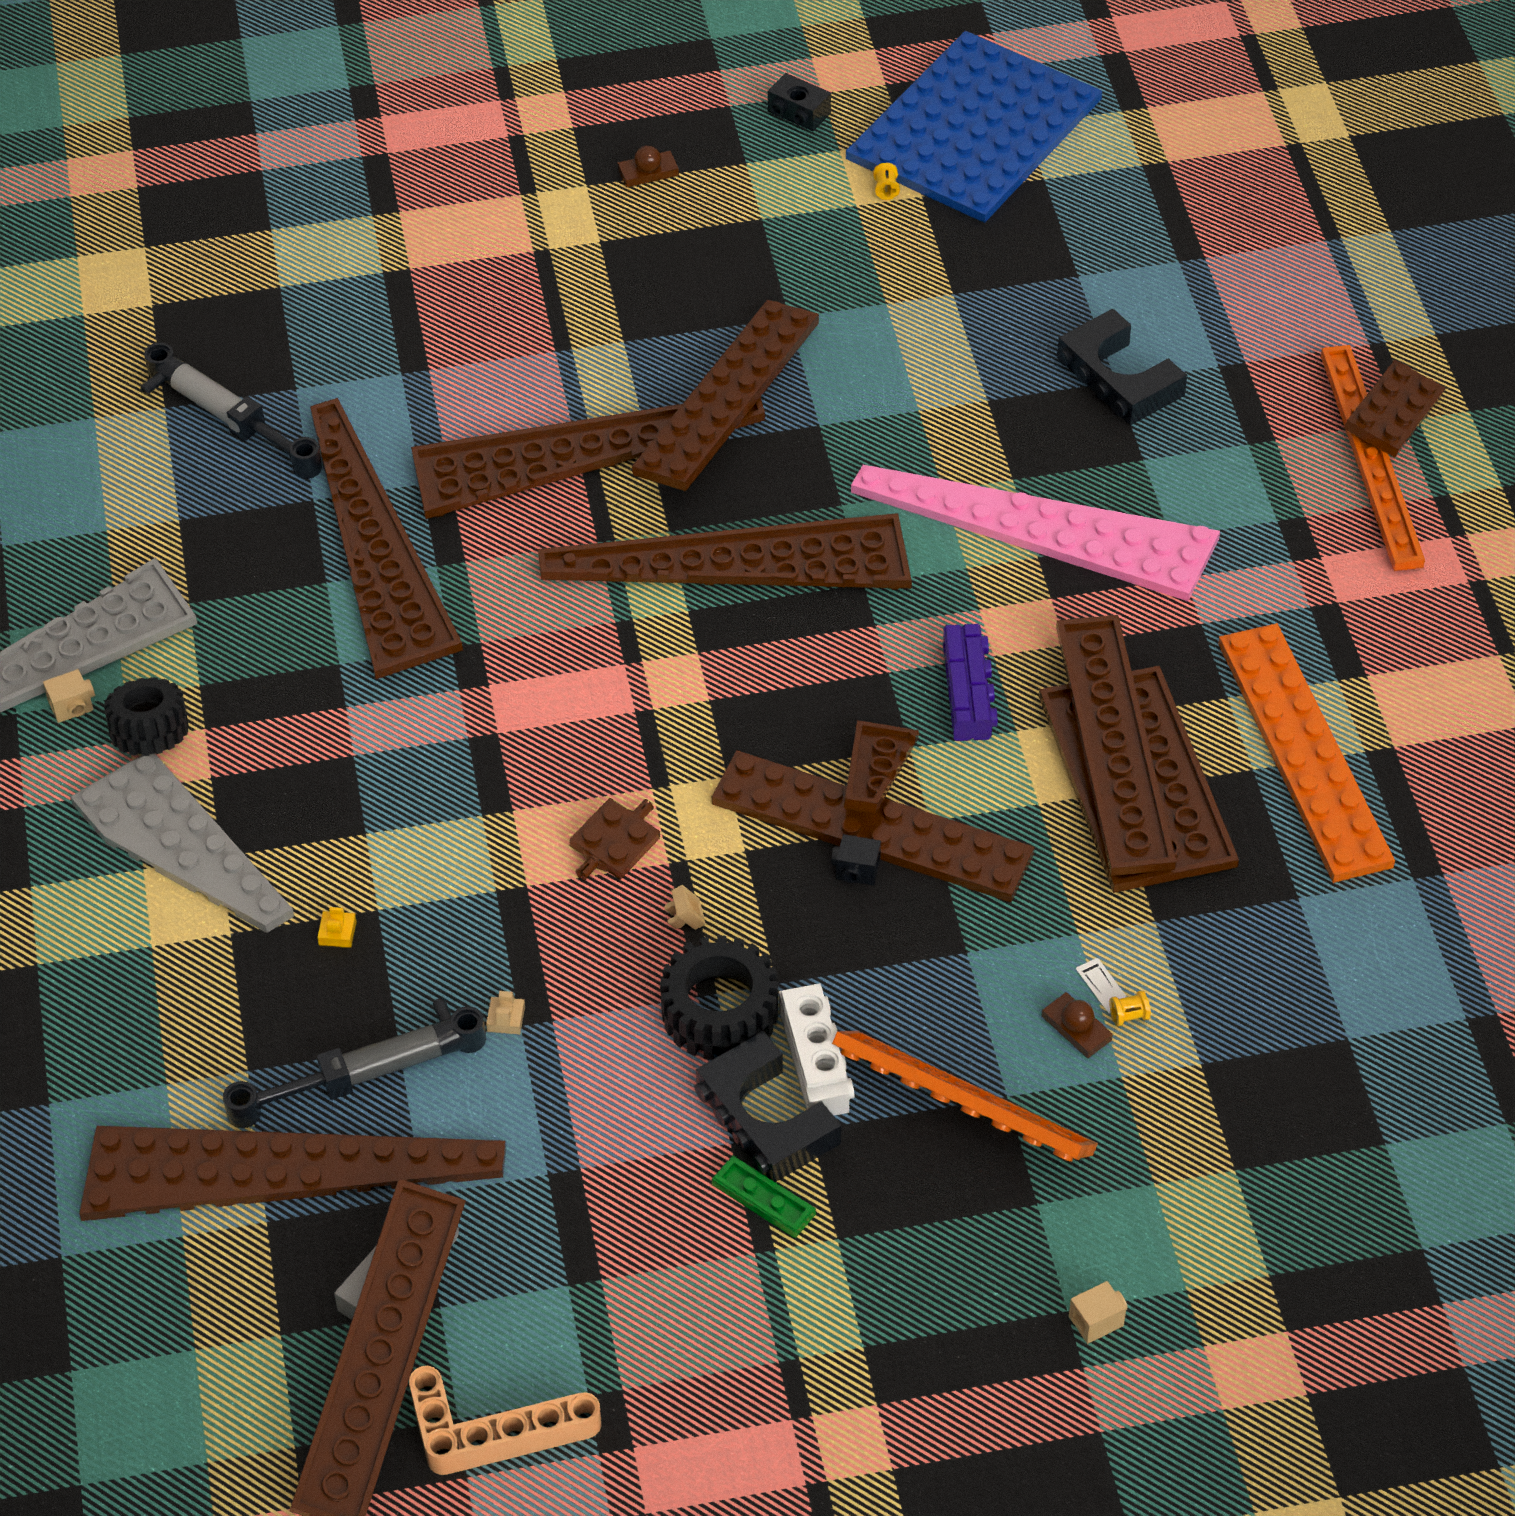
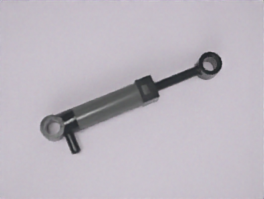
[223,998,486,1128]

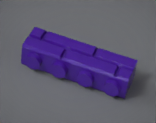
[943,624,998,741]

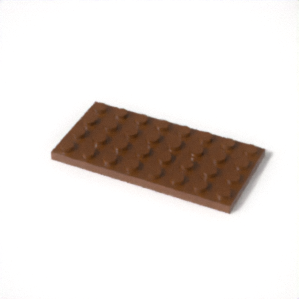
[1039,665,1239,893]

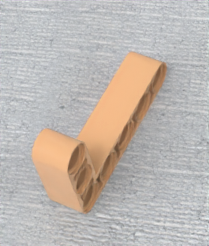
[409,1366,601,1475]

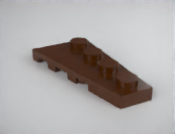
[844,720,919,813]

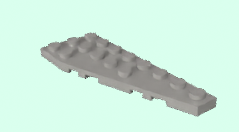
[70,753,294,933]

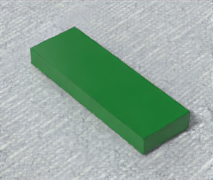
[712,1155,816,1239]

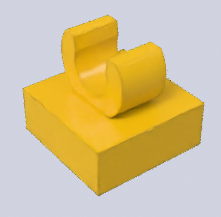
[317,907,357,948]

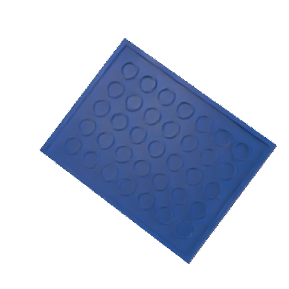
[846,31,1102,223]

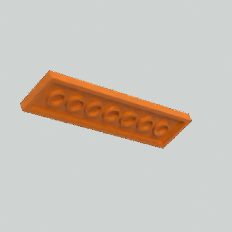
[832,1031,1098,1162]

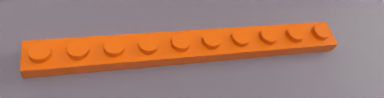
[1321,345,1425,571]

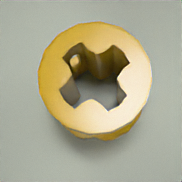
[873,163,900,200]
[1109,990,1151,1027]

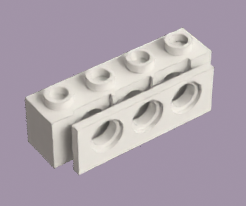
[779,983,854,1116]

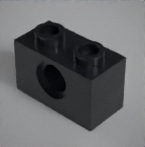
[768,73,831,131]

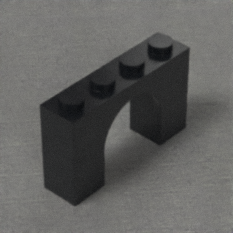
[1057,308,1187,426]
[694,1031,841,1182]

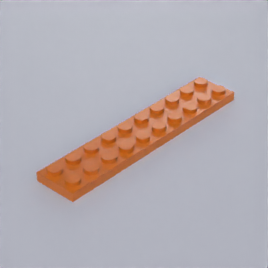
[1218,623,1395,883]

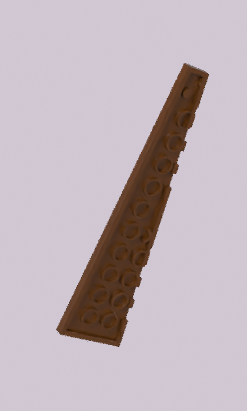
[411,397,765,519]

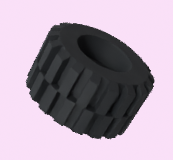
[104,677,189,756]

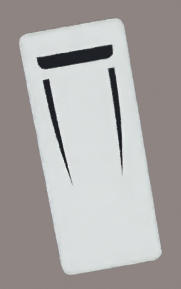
[1076,958,1127,1014]

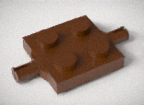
[569,798,661,880]

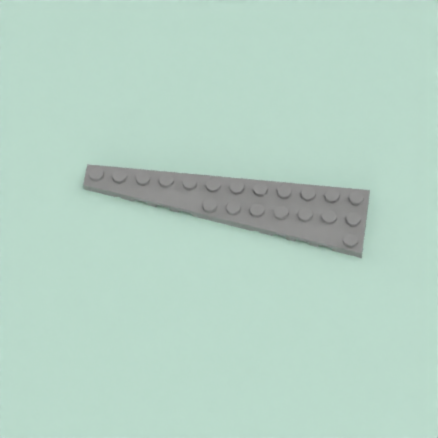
[0,557,197,712]

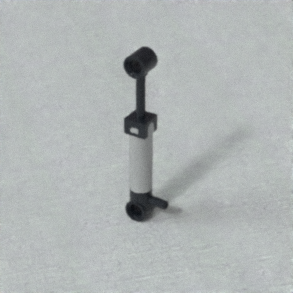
[140,343,322,479]

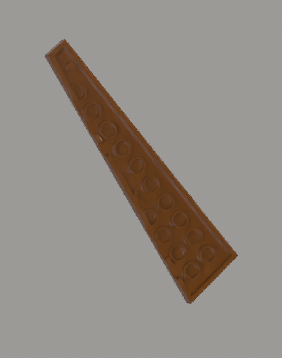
[310,398,463,679]
[538,513,912,590]
[79,1126,506,1221]

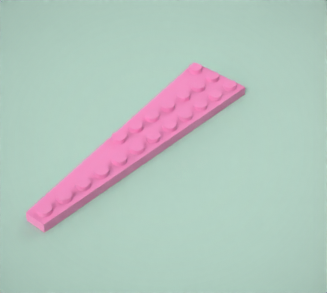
[851,465,1220,601]

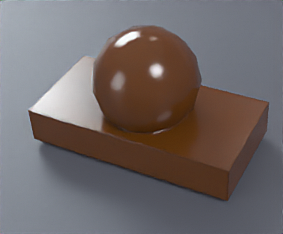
[618,146,679,187]
[1042,992,1113,1059]

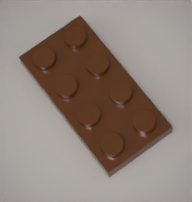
[1344,360,1446,458]

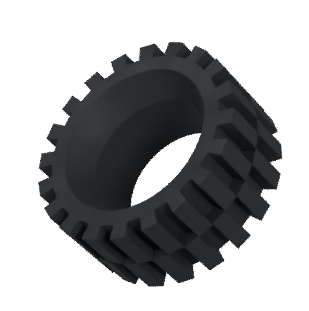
[660,935,778,1060]

